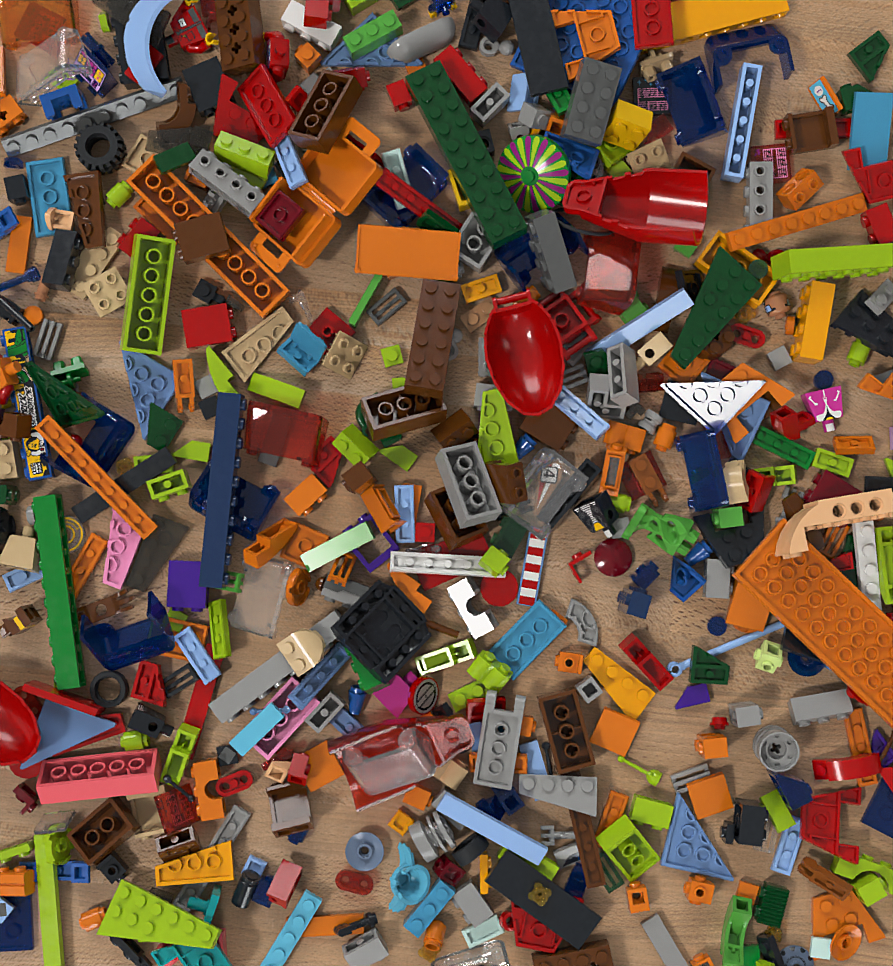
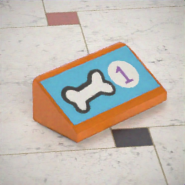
[808,76,843,115]

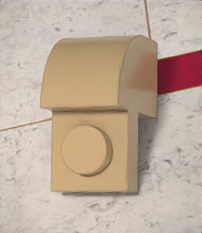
[722,459,749,505]

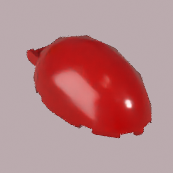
[484,288,565,416]
[0,681,41,766]

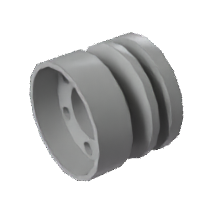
[752,725,800,772]
[408,810,457,863]

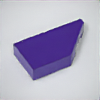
[674,683,711,710]
[871,728,893,767]

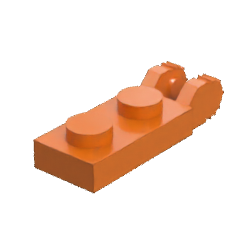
[172,358,195,413]

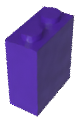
[167,560,209,612]

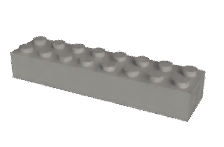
[208,609,342,723]

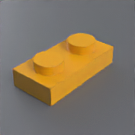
[461,273,503,305]
[479,851,492,894]

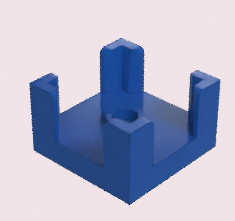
[39,84,89,120]

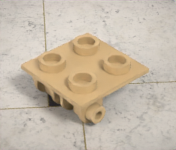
[626,138,672,174]
[81,266,127,318]
[321,331,368,380]

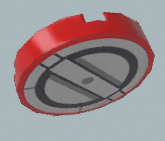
[408,676,439,715]

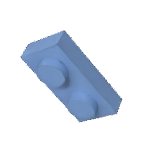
[330,707,370,748]

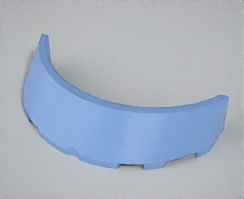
[124,0,172,98]

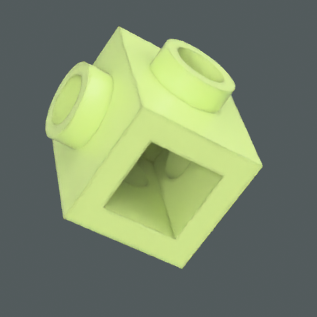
[753,640,783,674]

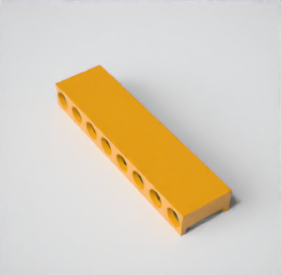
[641,0,790,55]

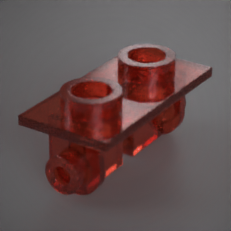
[637,372,664,393]

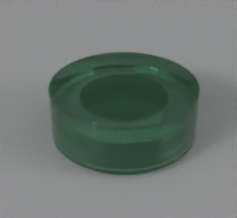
[747,259,768,280]

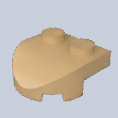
[276,628,326,677]

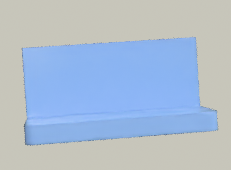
[507,73,539,112]

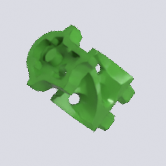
[621,502,700,556]

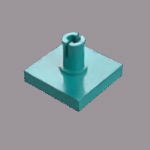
[187,884,222,924]

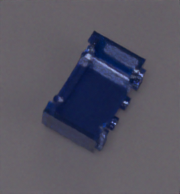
[363,143,449,227]

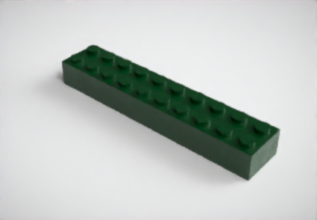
[405,60,528,250]

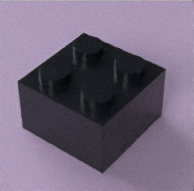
[733,798,769,847]

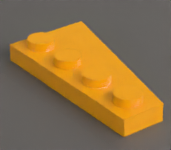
[583,646,656,719]
[155,840,235,887]

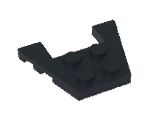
[691,509,764,569]

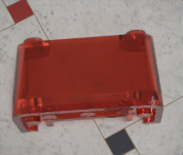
[575,231,641,316]
[243,400,329,468]

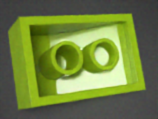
[596,814,661,882]

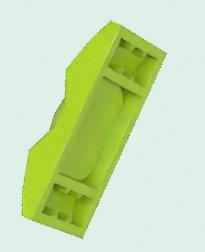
[874,526,893,605]

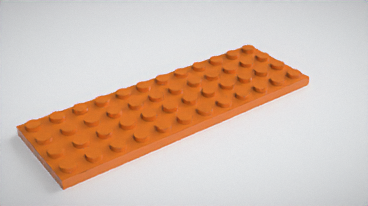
[732,518,893,728]

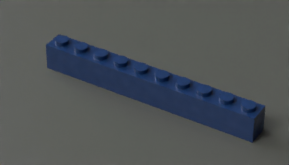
[199,392,247,589]

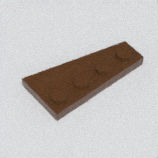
[63,170,106,250]

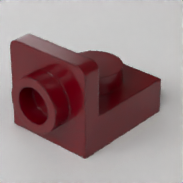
[13,782,39,815]
[432,853,466,888]

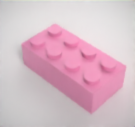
[252,674,322,760]

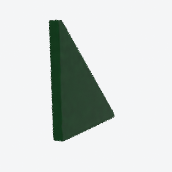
[24,361,105,429]

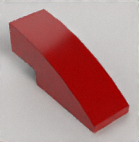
[618,632,674,691]

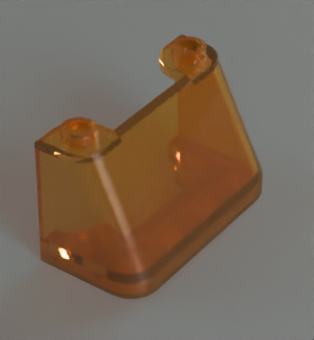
[0,0,81,50]

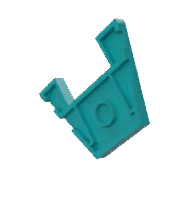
[150,943,233,966]

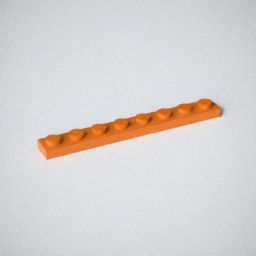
[725,192,868,252]
[34,415,158,540]

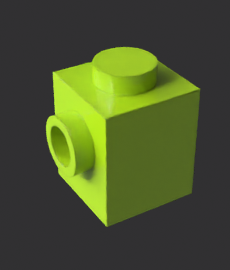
[478,545,510,578]

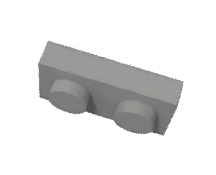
[864,278,893,316]

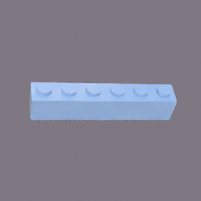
[720,62,763,183]

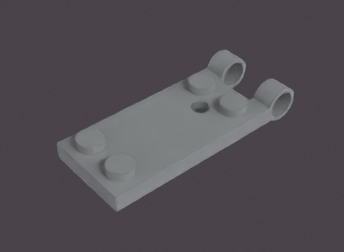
[473,690,526,790]

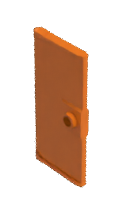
[354,223,461,282]

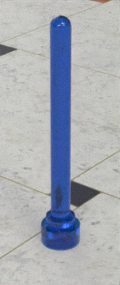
[0,266,41,292]

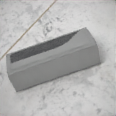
[553,842,580,869]

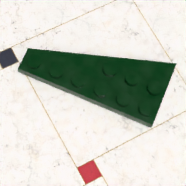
[670,246,762,369]

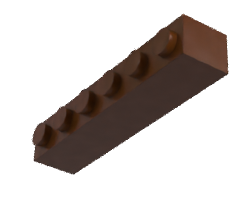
[341,460,379,495]

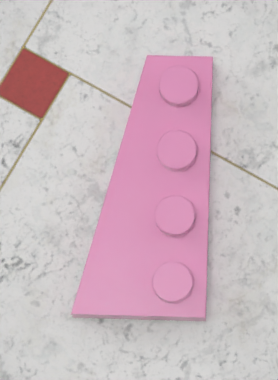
[103,508,142,590]

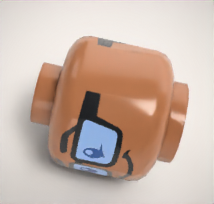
[763,290,791,320]

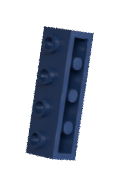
[617,585,652,619]

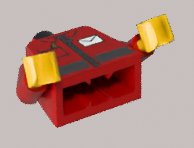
[164,0,219,54]

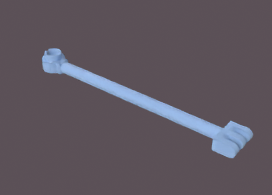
[666,621,785,677]

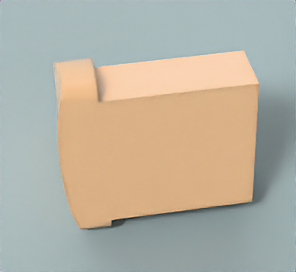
[45,207,75,231]

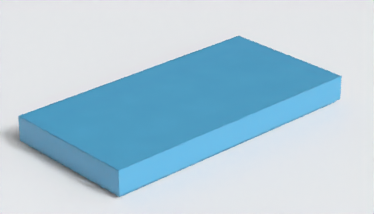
[847,92,893,170]
[25,157,75,238]
[488,599,567,681]

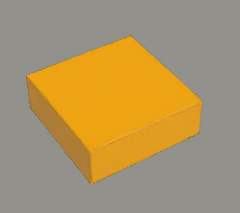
[388,808,415,836]

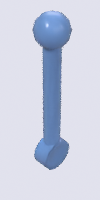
[249,706,291,715]

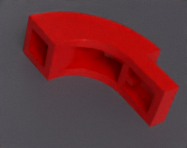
[812,753,882,781]

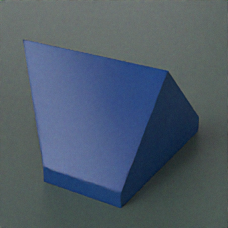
[669,555,707,603]

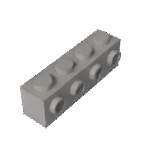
[188,149,265,218]
[743,161,773,241]

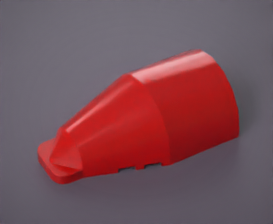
[562,168,709,246]

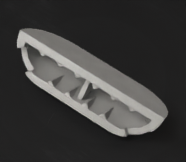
[387,17,456,63]

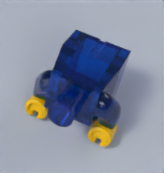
[428,0,457,19]

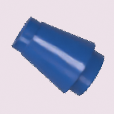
[516,433,537,460]
[684,540,713,567]
[348,685,367,715]

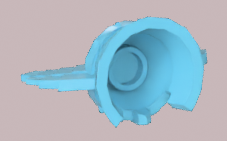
[389,842,430,913]

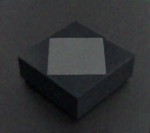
[216,744,239,767]

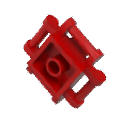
[539,288,602,361]

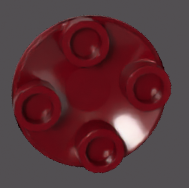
[594,538,632,577]

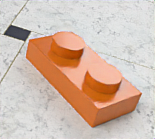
[832,436,876,455]

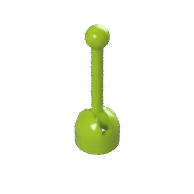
[617,755,662,786]

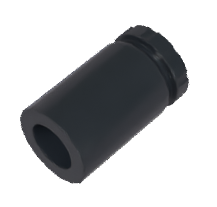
[231,869,261,909]

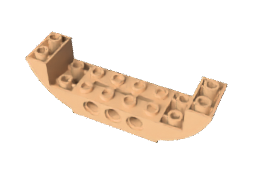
[775,488,893,559]

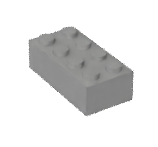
[435,441,502,529]

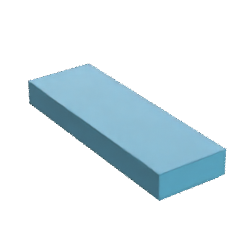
[229,701,285,757]

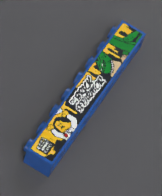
[0,326,55,482]

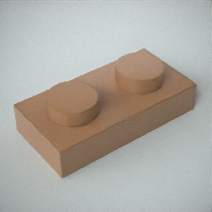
[459,296,494,334]

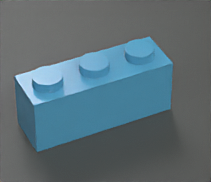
[403,877,455,938]

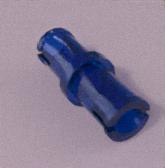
[80,32,115,69]

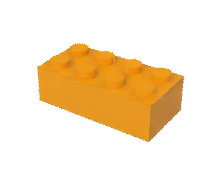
[693,230,778,309]
[789,280,836,365]

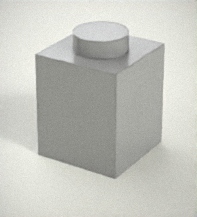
[518,102,551,130]
[575,675,603,704]

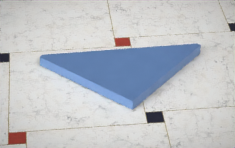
[320,12,423,67]
[119,340,175,440]
[701,372,771,460]
[20,699,117,770]
[660,792,734,881]

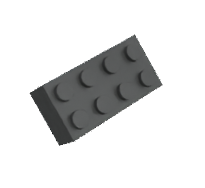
[560,57,622,147]
[524,209,577,294]

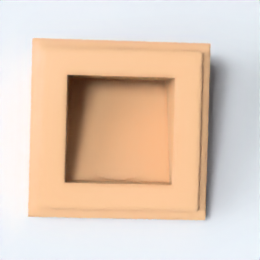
[264,761,291,784]

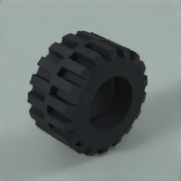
[74,122,127,175]

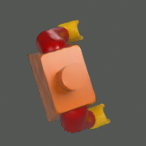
[0,354,22,409]

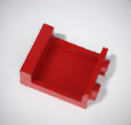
[181,303,237,350]

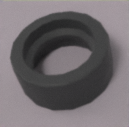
[89,670,129,708]
[452,832,489,867]

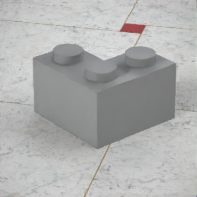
[585,373,626,420]

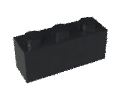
[41,229,84,292]

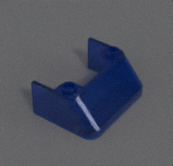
[704,24,795,94]
[494,213,590,292]
[39,391,135,487]
[675,429,729,513]
[80,591,175,670]

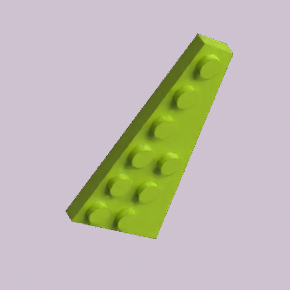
[478,388,519,506]
[96,879,222,949]

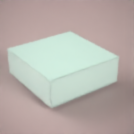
[809,936,832,960]

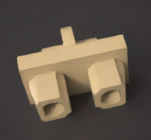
[638,49,674,83]

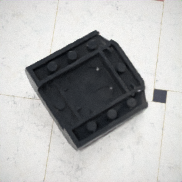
[330,580,432,684]

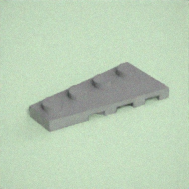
[519,774,597,817]

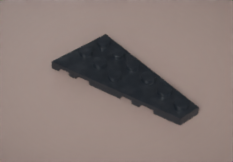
[830,290,893,358]

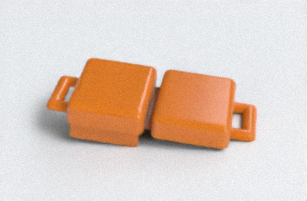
[249,117,383,273]

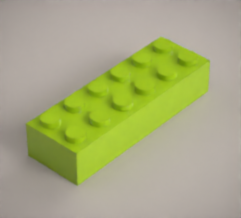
[120,234,176,356]
[770,243,893,283]

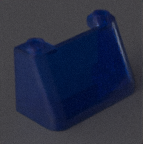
[655,56,728,148]
[188,460,281,541]

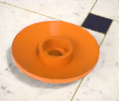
[830,924,862,961]

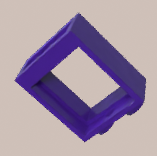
[342,513,401,573]

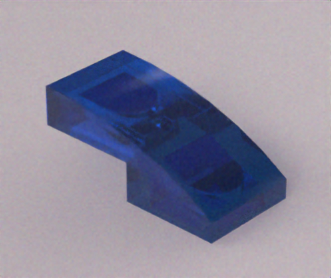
[563,862,586,898]

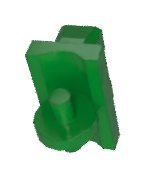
[50,356,90,389]

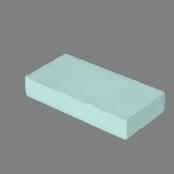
[461,913,505,949]

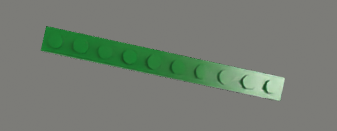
[31,494,87,690]

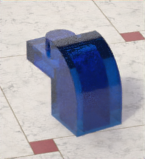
[491,784,526,816]

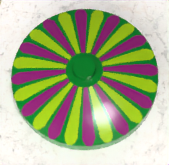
[497,135,571,213]

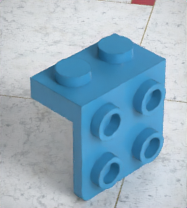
[276,322,327,377]

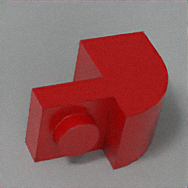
[770,405,816,440]

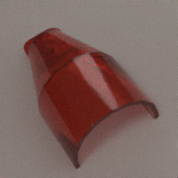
[327,714,475,812]

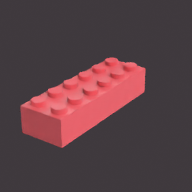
[36,748,162,804]

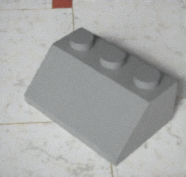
[459,212,497,274]

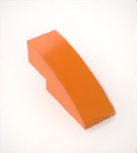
[243,518,298,569]
[387,562,432,614]

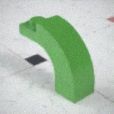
[720,895,752,966]

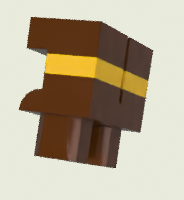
[0,604,43,638]

